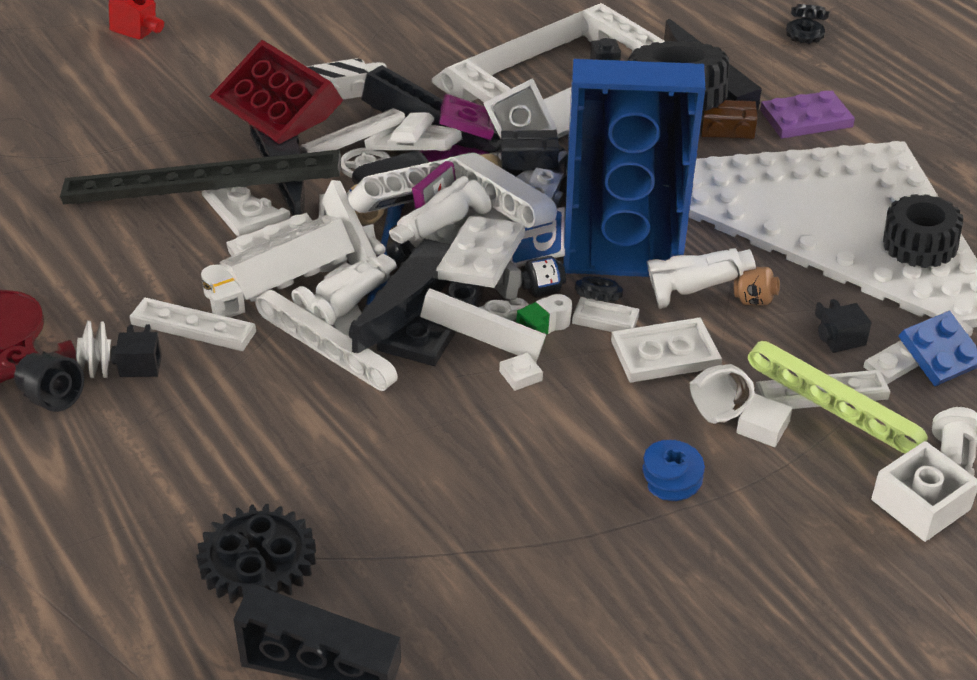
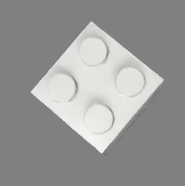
[483,78,557,139]
[871,441,977,542]

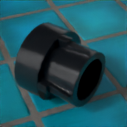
[14,351,84,412]

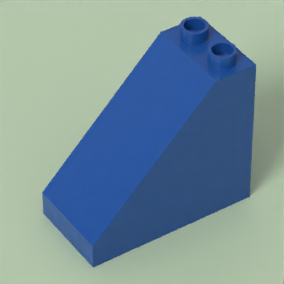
[563,59,705,277]

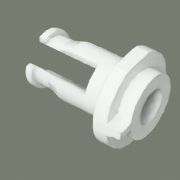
[932,407,977,476]

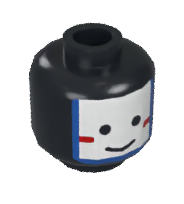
[521,256,566,298]

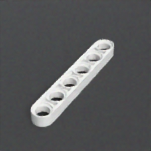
[255,290,398,391]

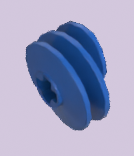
[642,440,705,501]

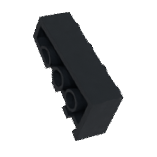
[233,583,401,680]

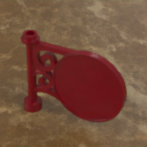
[0,290,77,383]

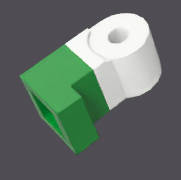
[516,294,572,344]

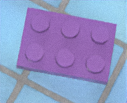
[760,91,855,139]

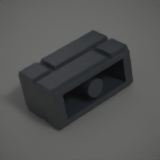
[501,130,559,171]

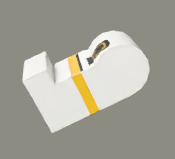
[201,265,245,318]

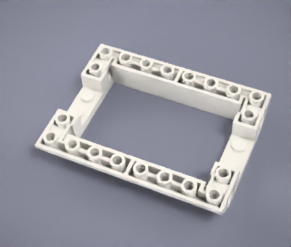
[432,3,665,138]

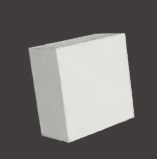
[736,394,793,447]

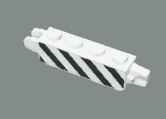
[306,58,387,100]

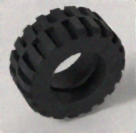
[628,41,729,111]

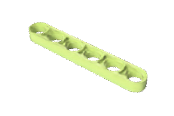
[748,341,928,454]

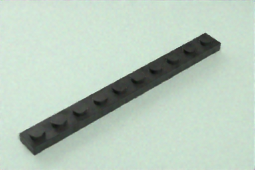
[60,150,341,205]

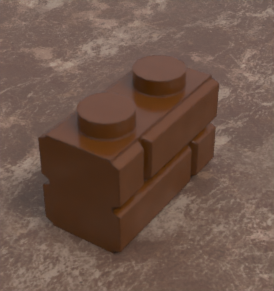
[701,100,757,139]

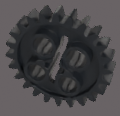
[196,504,316,604]

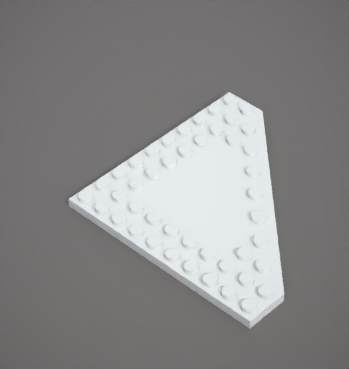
[663,141,977,328]

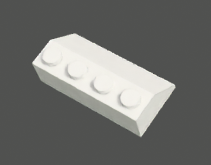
[219,215,354,302]

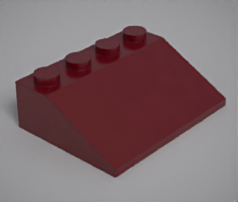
[209,40,343,144]

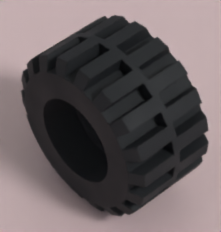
[883,194,963,268]

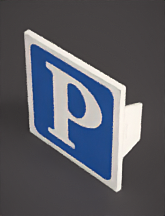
[510,207,566,267]

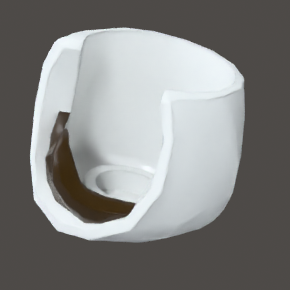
[690,364,755,424]

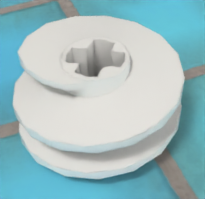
[76,320,111,378]

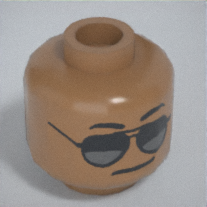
[734,267,780,305]

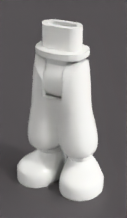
[389,176,492,244]
[647,248,756,309]
[291,254,397,326]

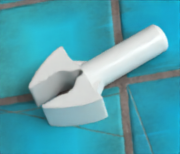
[362,224,386,255]

